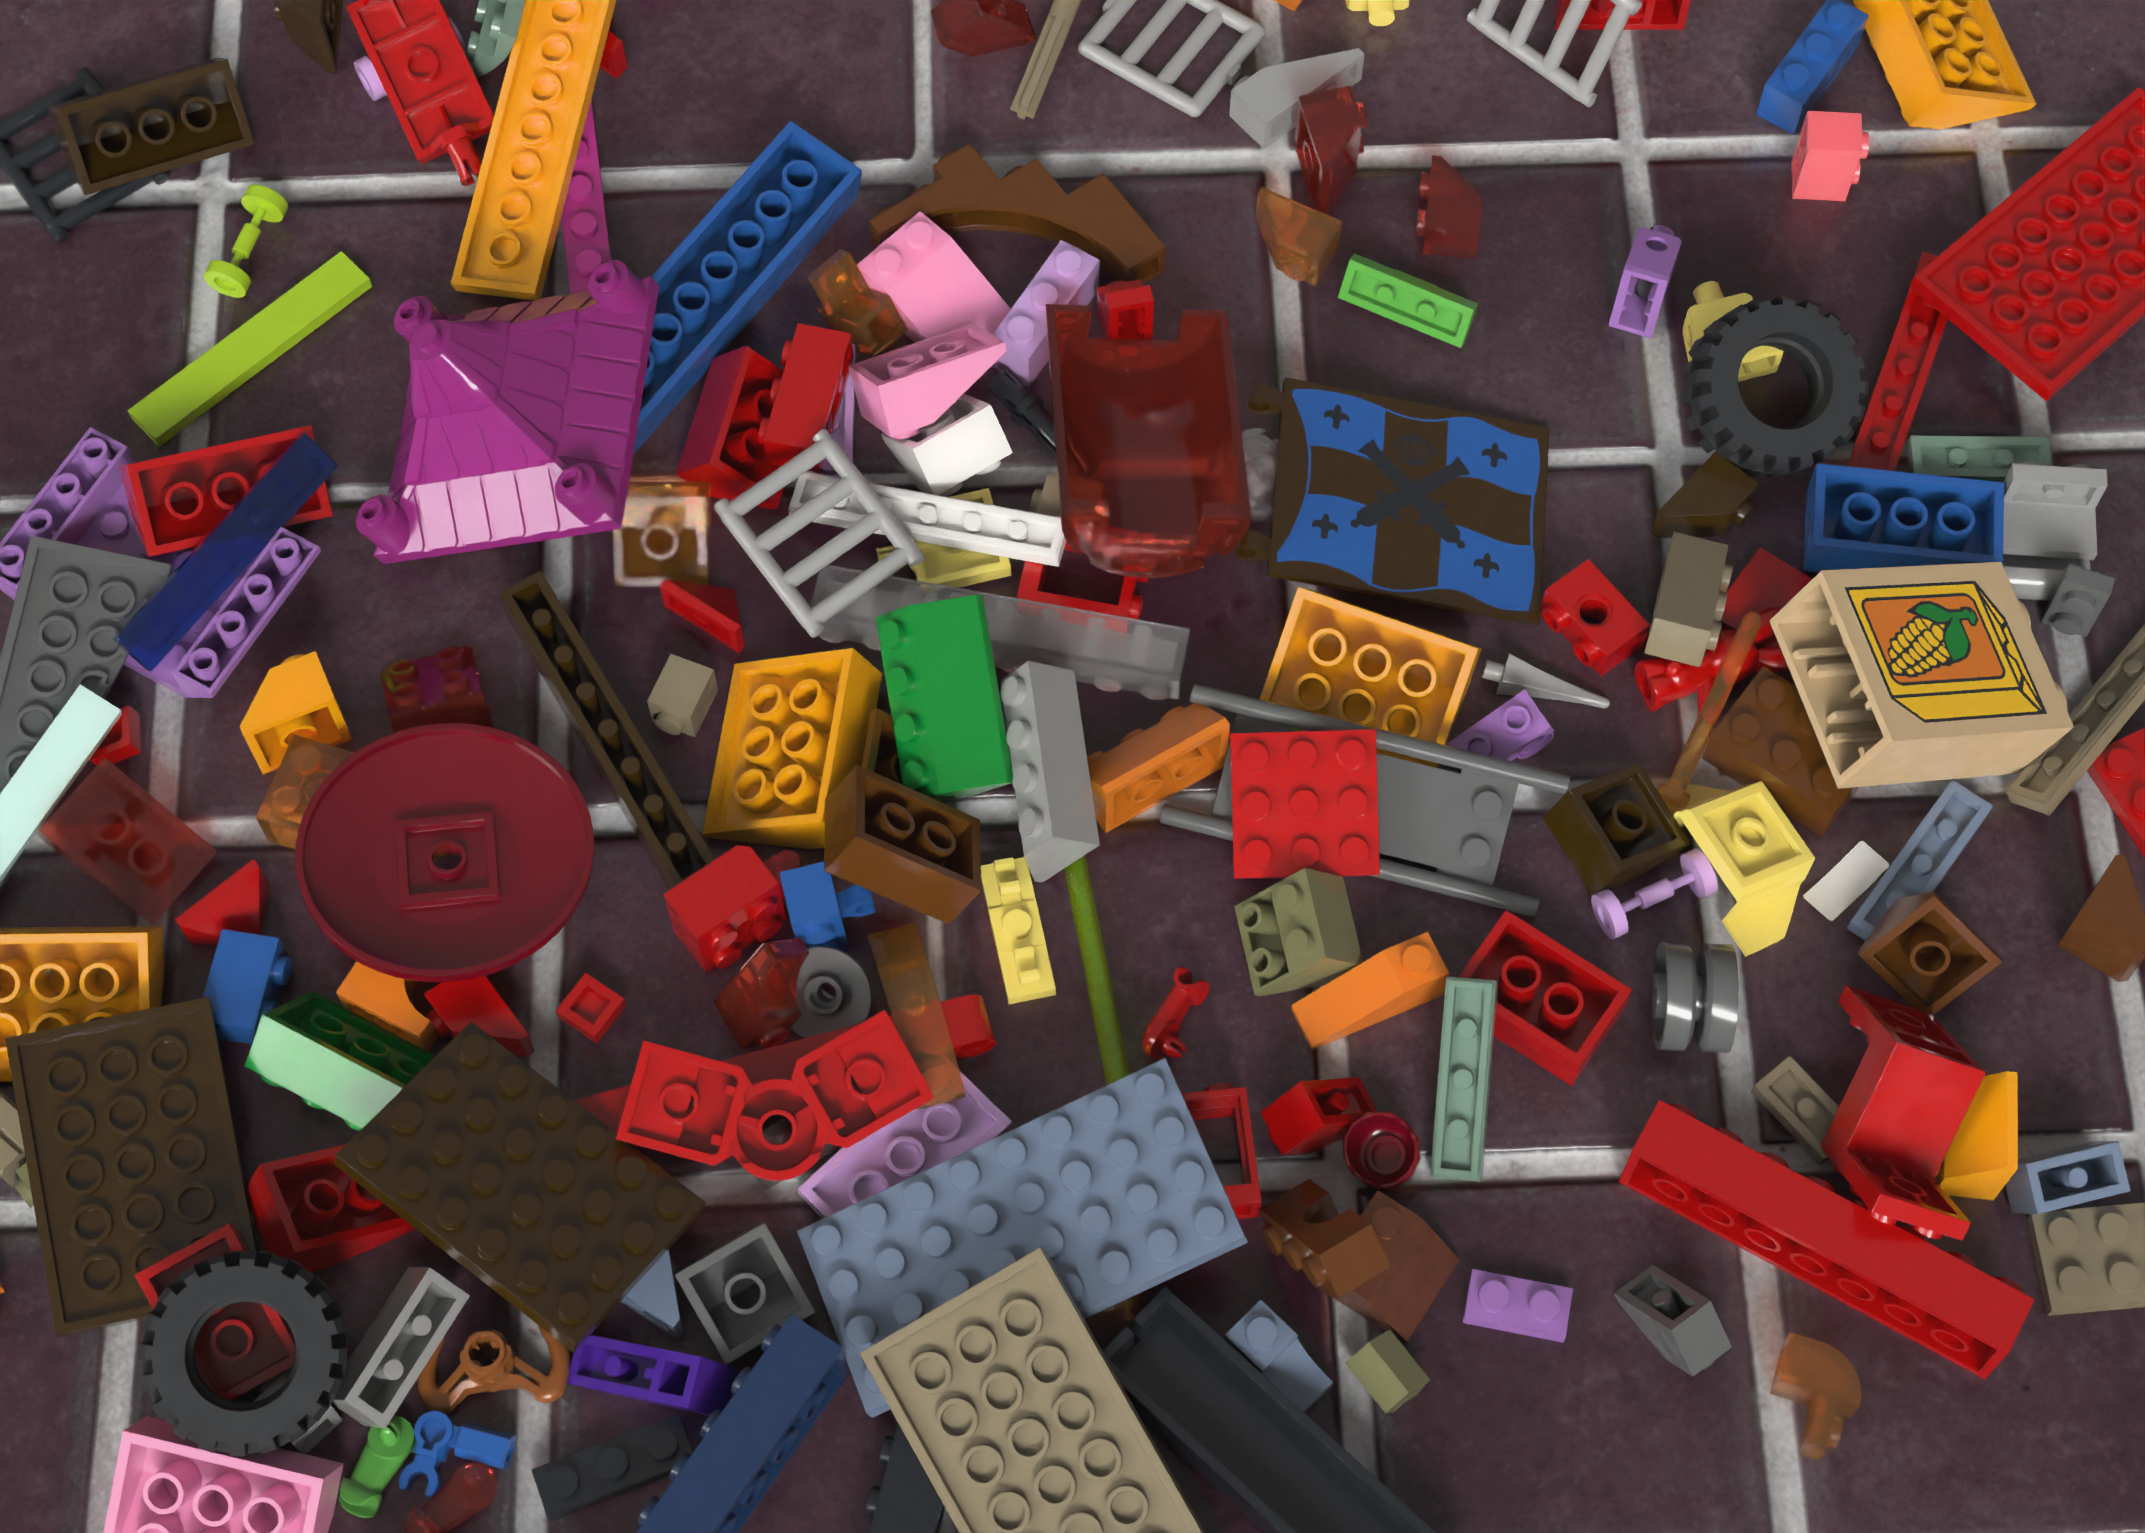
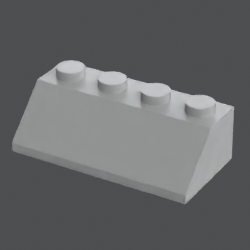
[1000,661,1100,883]

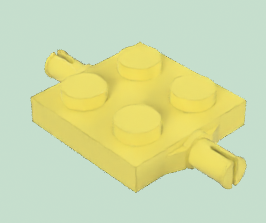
[876,488,1011,596]

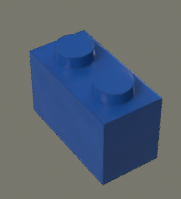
[202,929,292,1044]

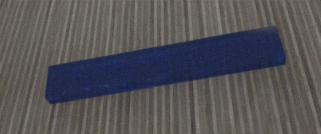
[112,433,339,671]

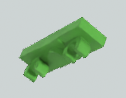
[1338,254,1478,348]

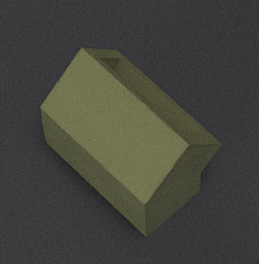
[1345,1329,1430,1413]

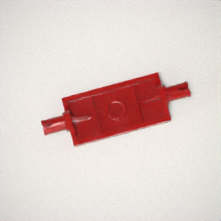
[345,0,495,186]

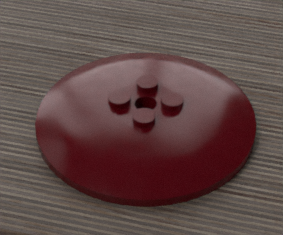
[295,723,594,982]

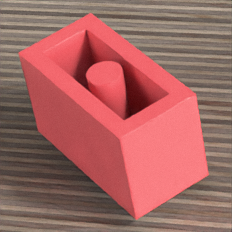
[1791,111,1869,201]

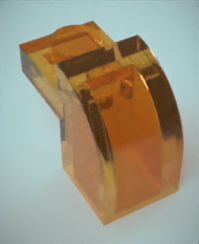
[807,249,908,357]
[1770,1332,1861,1461]

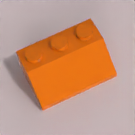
[1087,703,1230,833]

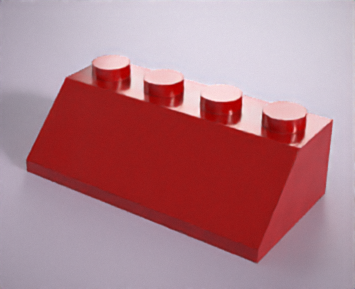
[119,425,333,557]

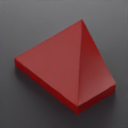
[659,578,745,653]
[175,859,269,946]

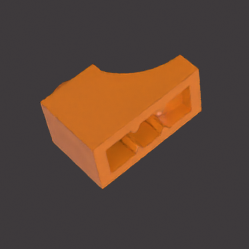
[336,961,438,1051]

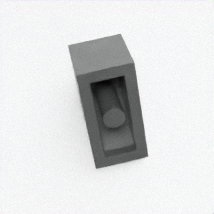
[1614,1265,1732,1377]

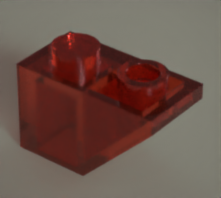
[1415,155,1483,259]

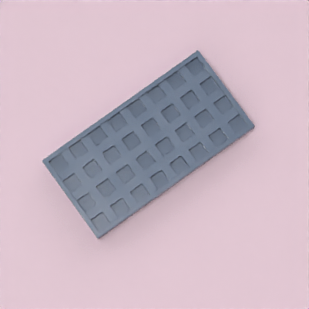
[797,1058,1248,1418]

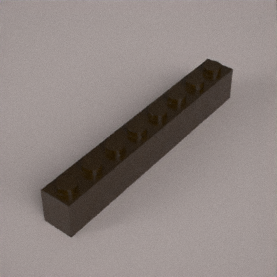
[499,571,715,890]

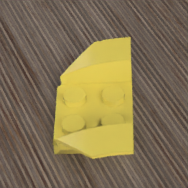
[1659,781,1815,957]

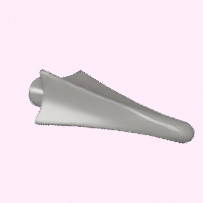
[1482,653,1610,709]

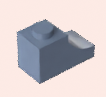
[1224,1300,1333,1414]

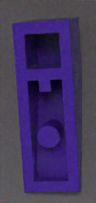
[567,1335,736,1416]

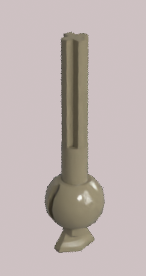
[1010,0,1085,120]

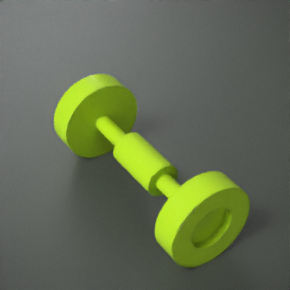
[203,185,288,298]

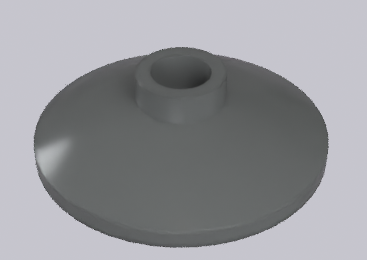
[776,946,872,1038]

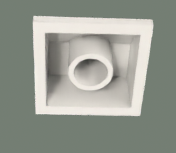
[881,393,1013,496]

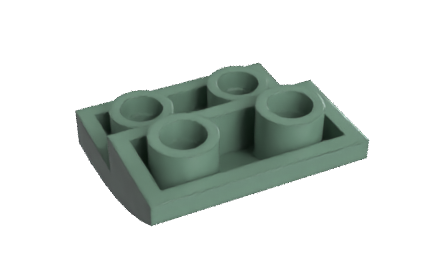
[466,0,525,78]

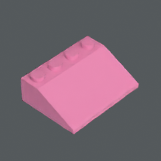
[104,1416,344,1533]

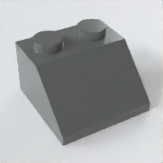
[674,1220,815,1365]

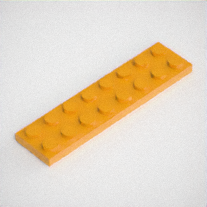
[450,0,616,301]

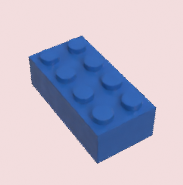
[1803,463,2004,573]

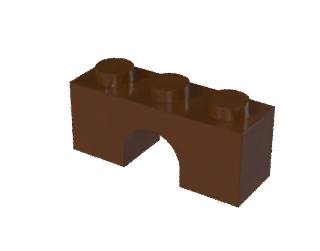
[1259,1179,1391,1298]

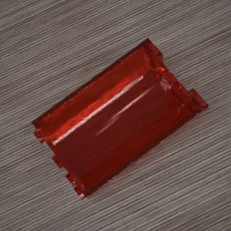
[1045,304,1252,578]

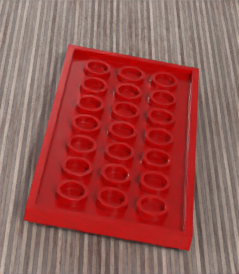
[1909,87,2145,401]

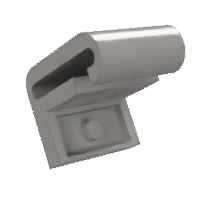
[2003,461,2108,601]

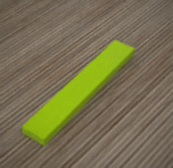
[128,251,372,447]

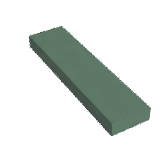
[1430,977,1498,1182]

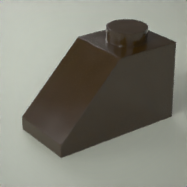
[1651,451,1759,539]

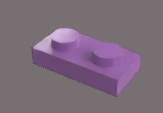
[1463,1269,1573,1343]

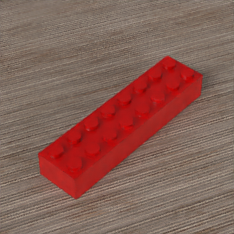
[1618,1100,2035,1379]

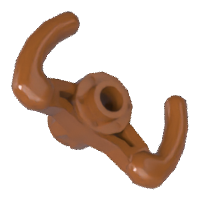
[417,1326,570,1415]

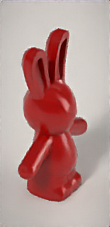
[1634,607,1790,725]

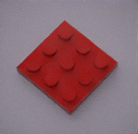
[1230,729,1380,879]

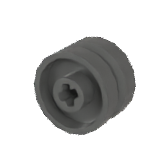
[1651,942,1739,1053]

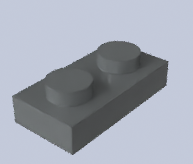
[2041,564,2115,637]

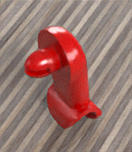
[1142,966,1210,1060]

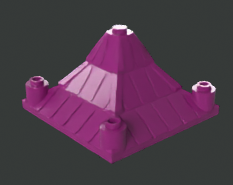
[356,260,659,564]

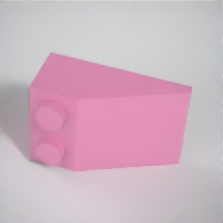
[856,211,1011,343]
[848,323,1007,439]

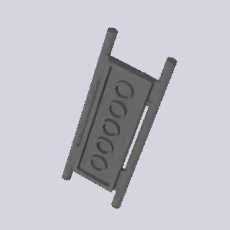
[1160,683,1571,917]

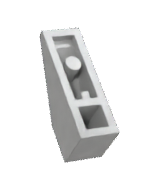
[1229,48,1364,149]

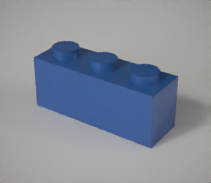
[1756,0,1869,135]

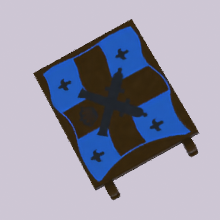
[1235,377,1550,626]

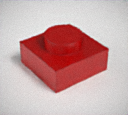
[89,705,141,769]
[555,973,627,1043]

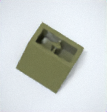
[1234,868,1363,996]

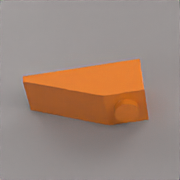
[1291,932,1450,1050]

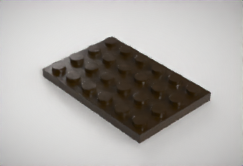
[5,997,257,1338]
[334,1022,706,1353]

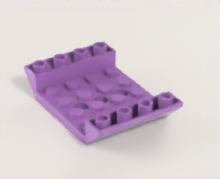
[0,427,321,698]

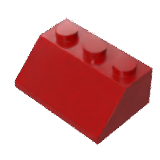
[676,346,784,509]

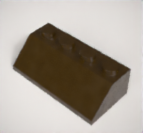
[48,58,255,195]

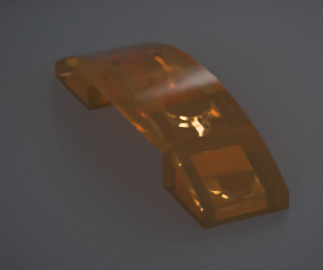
[868,922,965,1110]

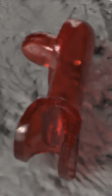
[404,1462,497,1533]

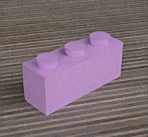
[991,240,1100,387]

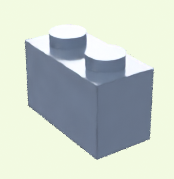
[2005,1141,2131,1214]

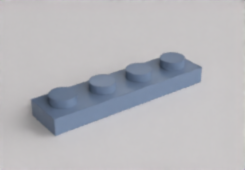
[1847,780,1993,941]

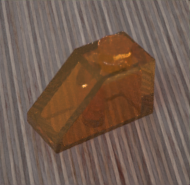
[1256,187,1342,286]

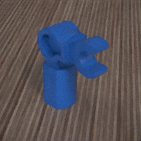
[399,1411,517,1499]

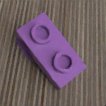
[1447,689,1554,761]

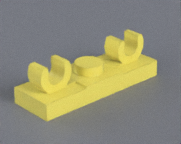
[981,857,1056,1005]

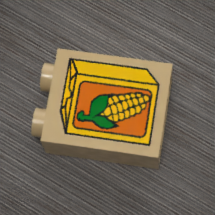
[1769,562,2074,789]

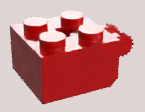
[663,845,802,975]

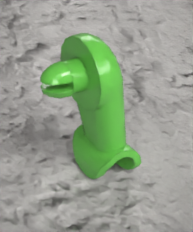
[339,1416,415,1518]

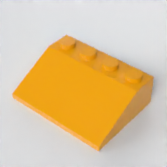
[1853,0,2036,130]
[1260,587,1482,768]
[702,648,882,849]
[0,926,164,1082]

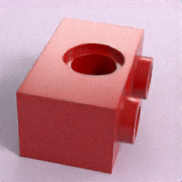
[1541,559,1650,677]

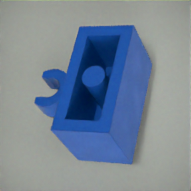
[779,861,875,952]

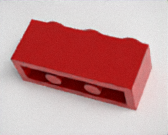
[758,323,854,473]

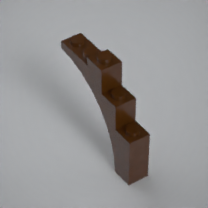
[869,143,1166,285]

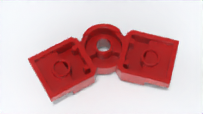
[616,1010,935,1181]

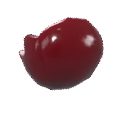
[1342,1111,1421,1190]

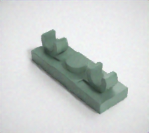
[1907,435,2052,482]

